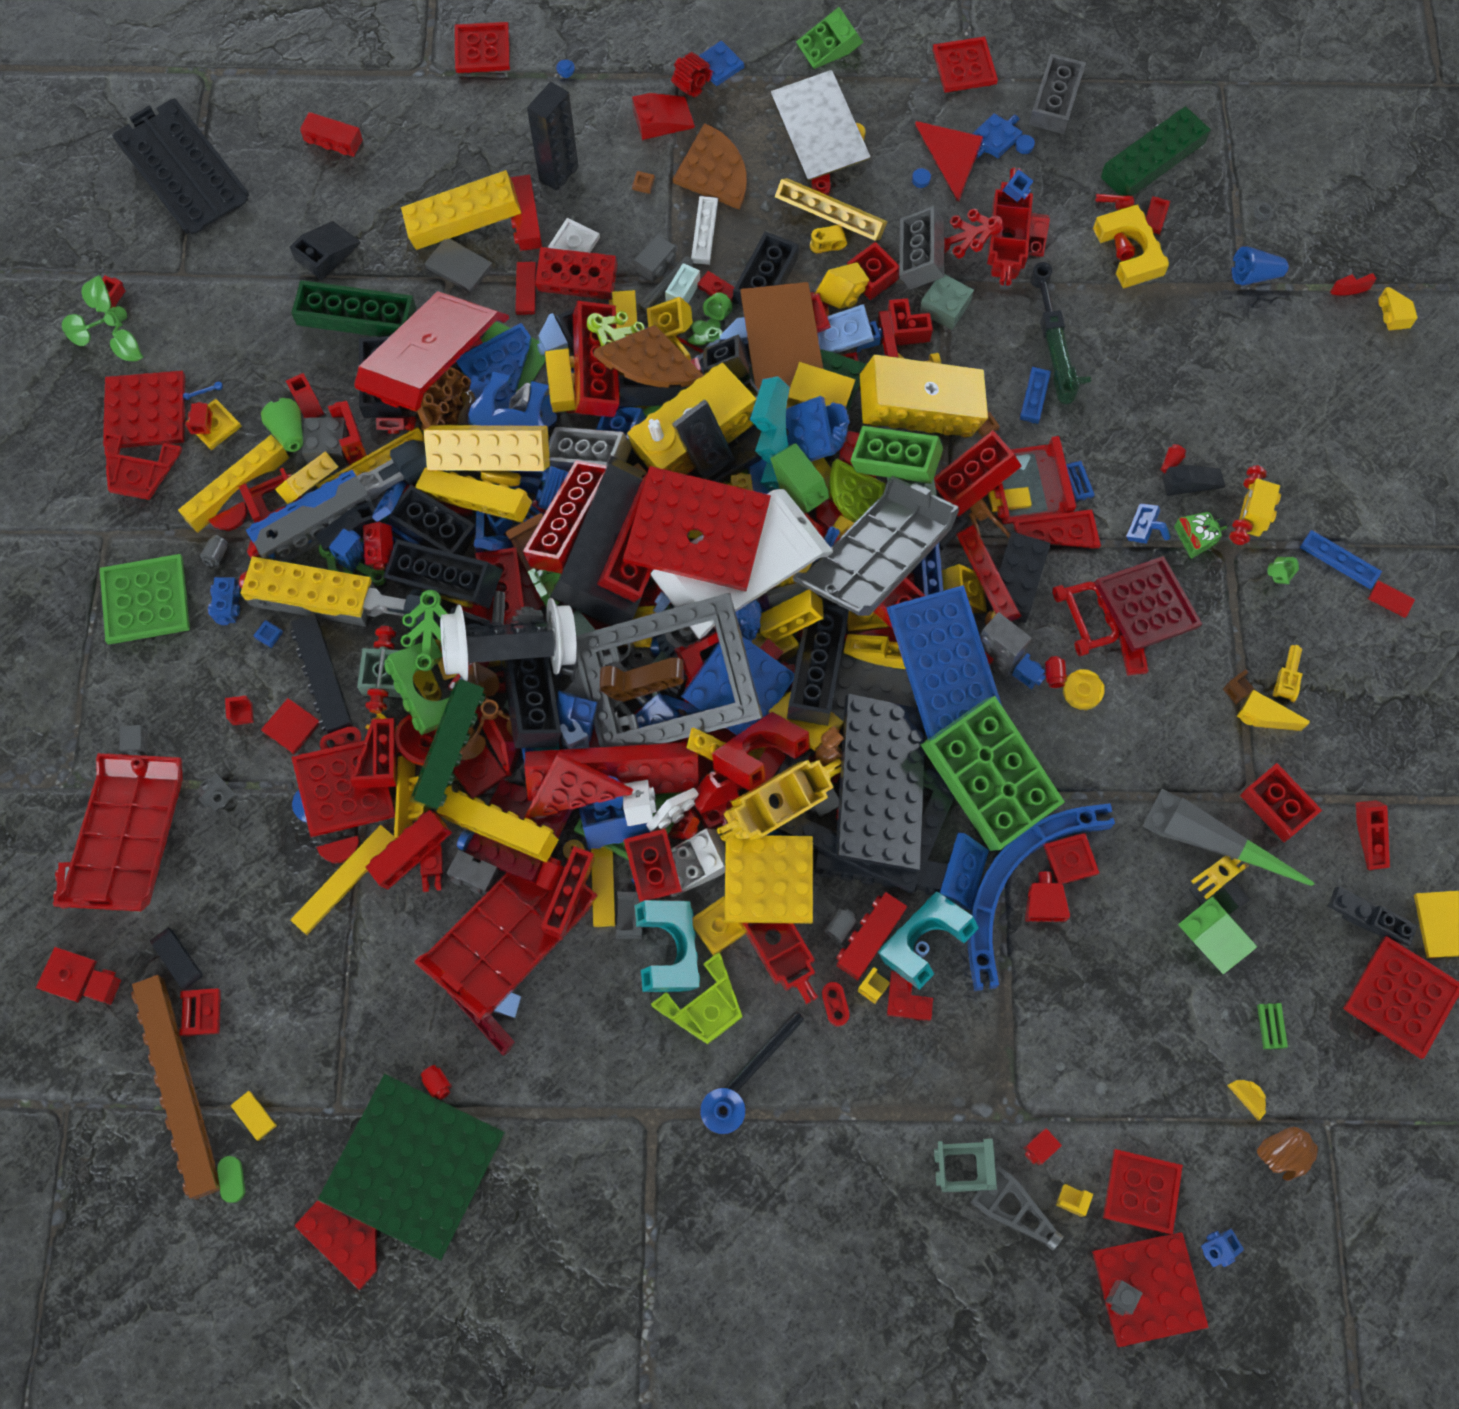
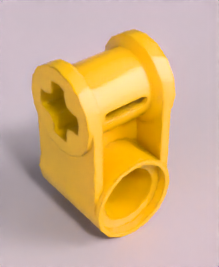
[809,225,847,253]
[413,670,442,701]

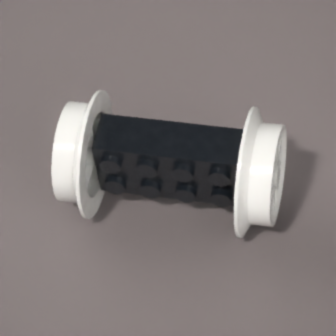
[440,598,576,681]

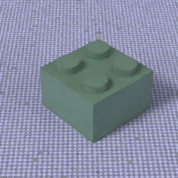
[919,274,974,330]

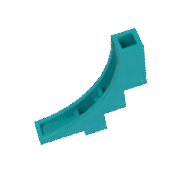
[750,376,790,492]

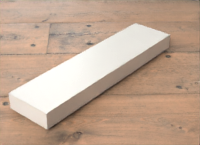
[691,196,718,265]

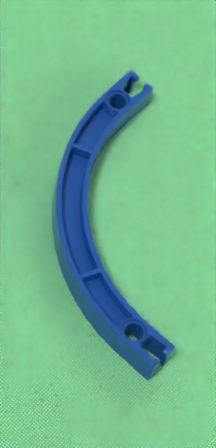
[968,803,1115,991]

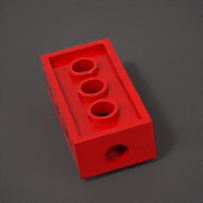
[535,247,618,300]
[476,548,525,625]

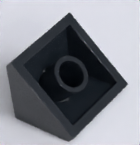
[1189,866,1249,914]

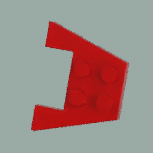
[103,432,182,500]

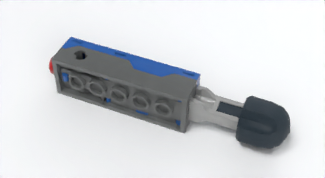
[246,440,427,562]

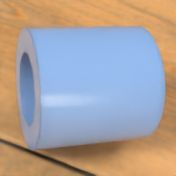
[914,941,929,957]

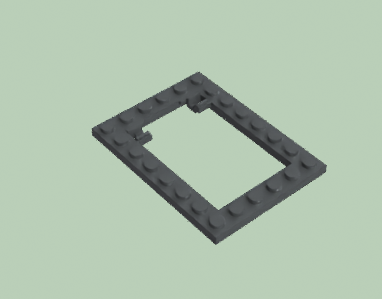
[576,593,763,747]

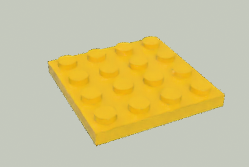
[725,835,813,924]

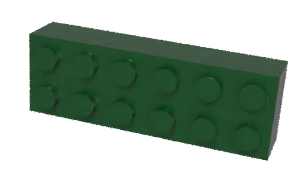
[1101,106,1211,196]
[291,280,416,337]
[409,679,485,810]

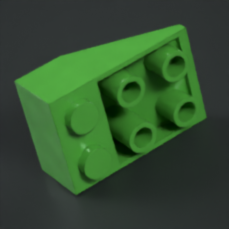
[796,7,863,69]

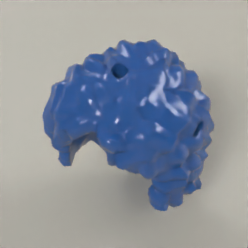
[826,402,850,456]
[736,599,761,642]

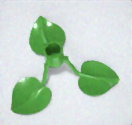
[62,275,144,361]

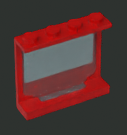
[993,436,1076,524]

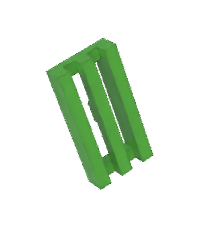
[1257,1003,1288,1049]

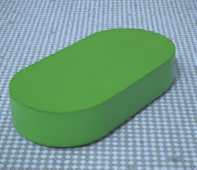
[217,1156,245,1203]

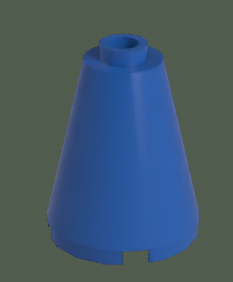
[1232,246,1289,285]

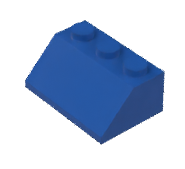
[579,803,651,849]

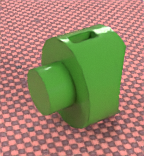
[703,293,732,320]
[1268,557,1299,584]

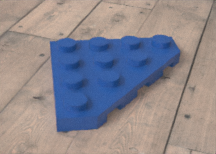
[456,323,532,410]

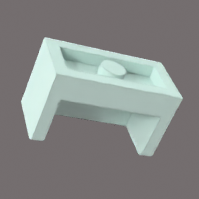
[665,263,700,303]

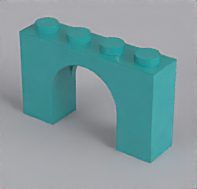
[878,892,979,990]
[635,900,700,992]

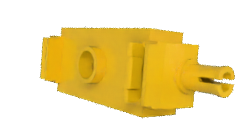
[717,759,841,841]

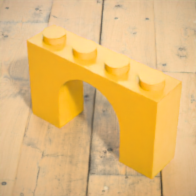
[1093,204,1169,289]

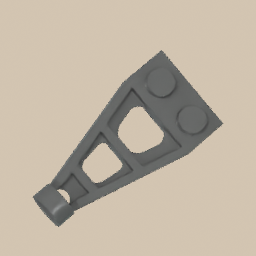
[970,1165,1064,1251]

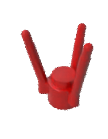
[1095,194,1134,210]

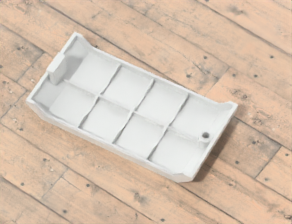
[651,489,833,639]

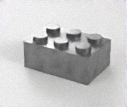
[980,612,1031,677]

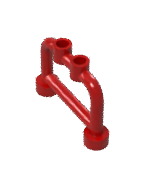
[1052,582,1120,657]

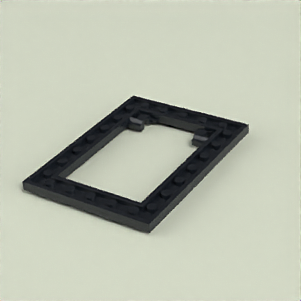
[769,727,954,894]

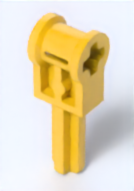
[1273,645,1303,703]

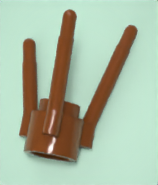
[969,500,1011,539]

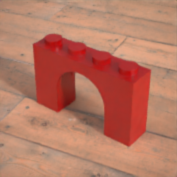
[712,712,810,791]

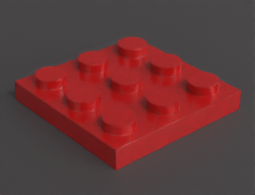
[455,22,510,73]
[932,36,998,93]
[1103,1149,1183,1234]

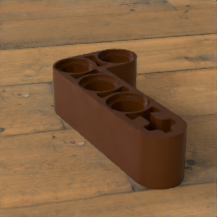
[600,658,684,701]

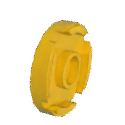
[1063,669,1105,710]

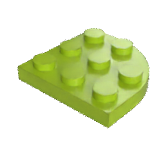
[829,459,886,523]

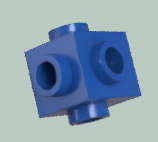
[1201,1228,1244,1267]

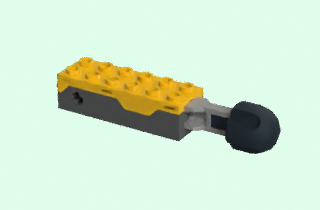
[239,556,447,630]

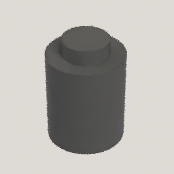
[824,908,857,943]

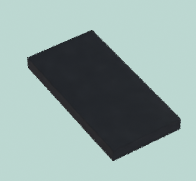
[672,399,735,480]

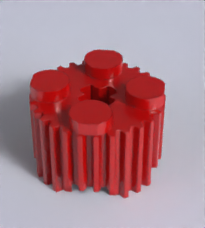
[671,52,713,97]

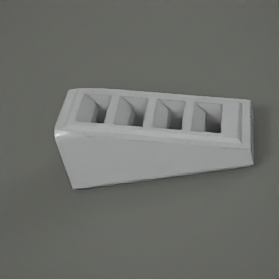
[509,383,530,412]

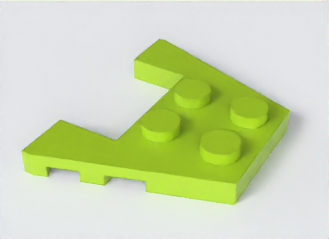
[651,952,742,1045]

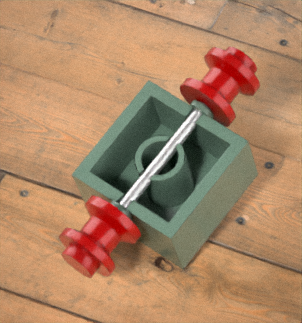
[357,626,402,714]

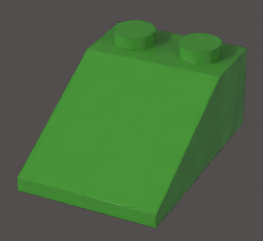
[770,443,830,513]
[1178,896,1257,974]

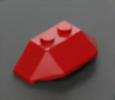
[475,706,521,777]

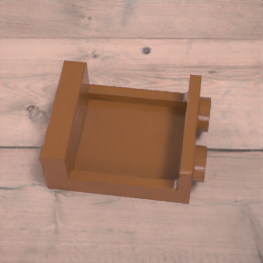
[506,513,544,575]

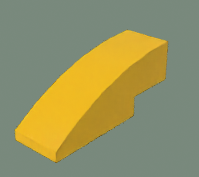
[844,634,905,669]

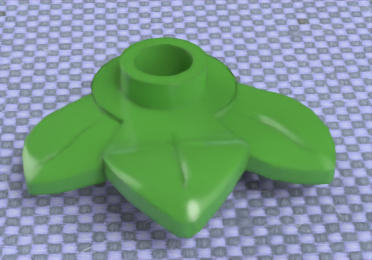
[688,318,723,346]

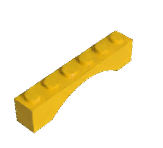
[178,435,289,533]

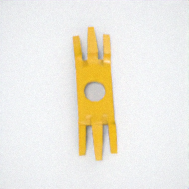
[1191,856,1249,899]

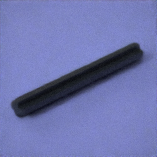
[725,1011,804,1093]

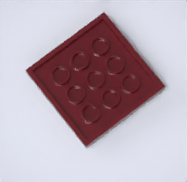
[1094,556,1202,652]
[463,779,573,883]

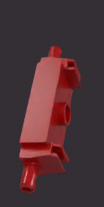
[987,168,1033,286]
[740,923,818,1005]

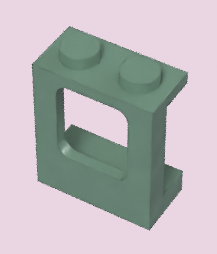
[934,1139,997,1192]

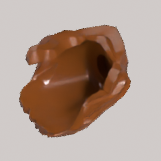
[1257,1127,1318,1181]

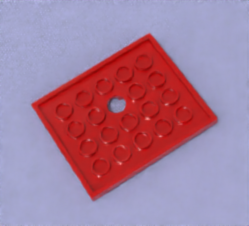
[623,466,771,592]

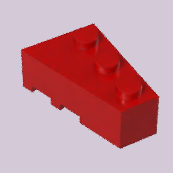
[350,718,397,788]

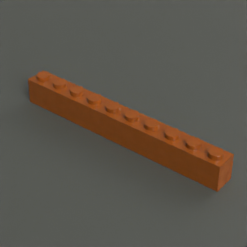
[131,975,220,1199]

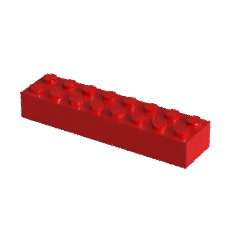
[525,742,699,801]

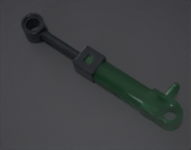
[1030,262,1091,404]

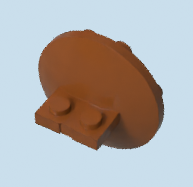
[417,367,471,431]

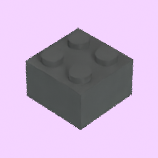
[302,418,349,464]

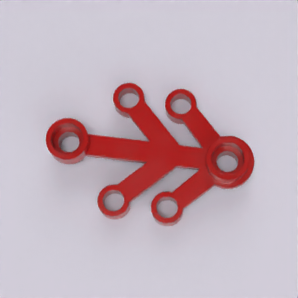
[944,209,1003,259]

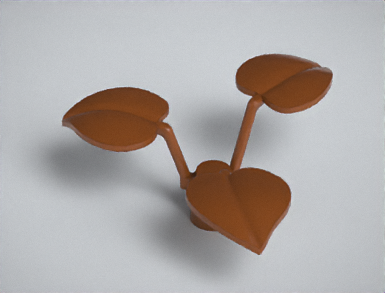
[460,662,513,760]

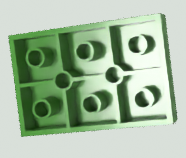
[921,696,1065,851]

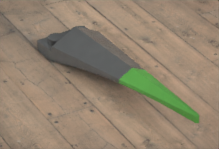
[1142,789,1314,886]

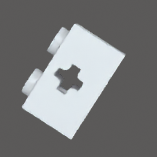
[623,780,657,826]

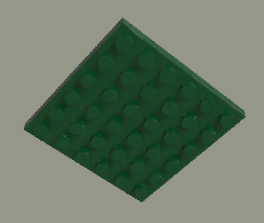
[318,1073,505,1261]

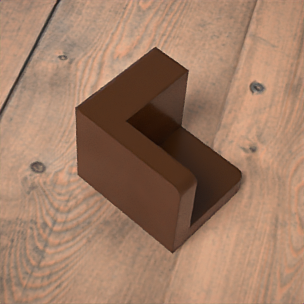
[1223,669,1255,705]

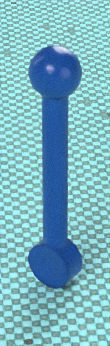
[183,382,223,400]

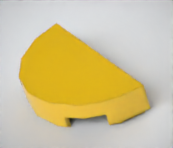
[1227,1080,1266,1121]

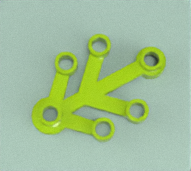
[587,311,645,346]

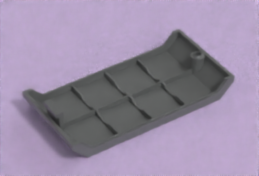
[793,476,959,616]

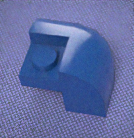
[556,691,598,742]

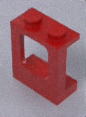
[328,401,367,465]
[238,468,302,523]
[675,628,719,683]

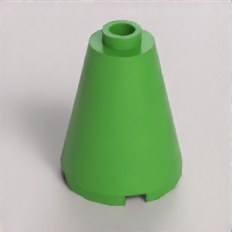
[261,398,303,452]

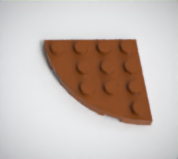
[673,123,747,210]
[593,325,704,388]

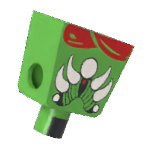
[1174,512,1227,559]

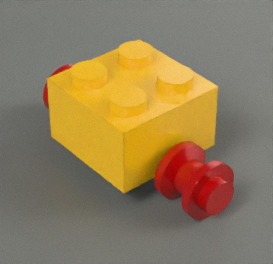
[1229,465,1281,545]

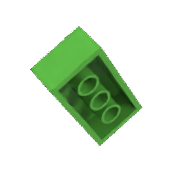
[851,426,943,484]

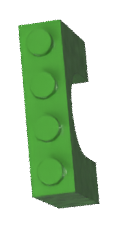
[384,638,449,735]

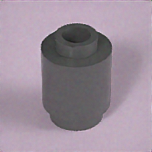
[200,535,228,566]

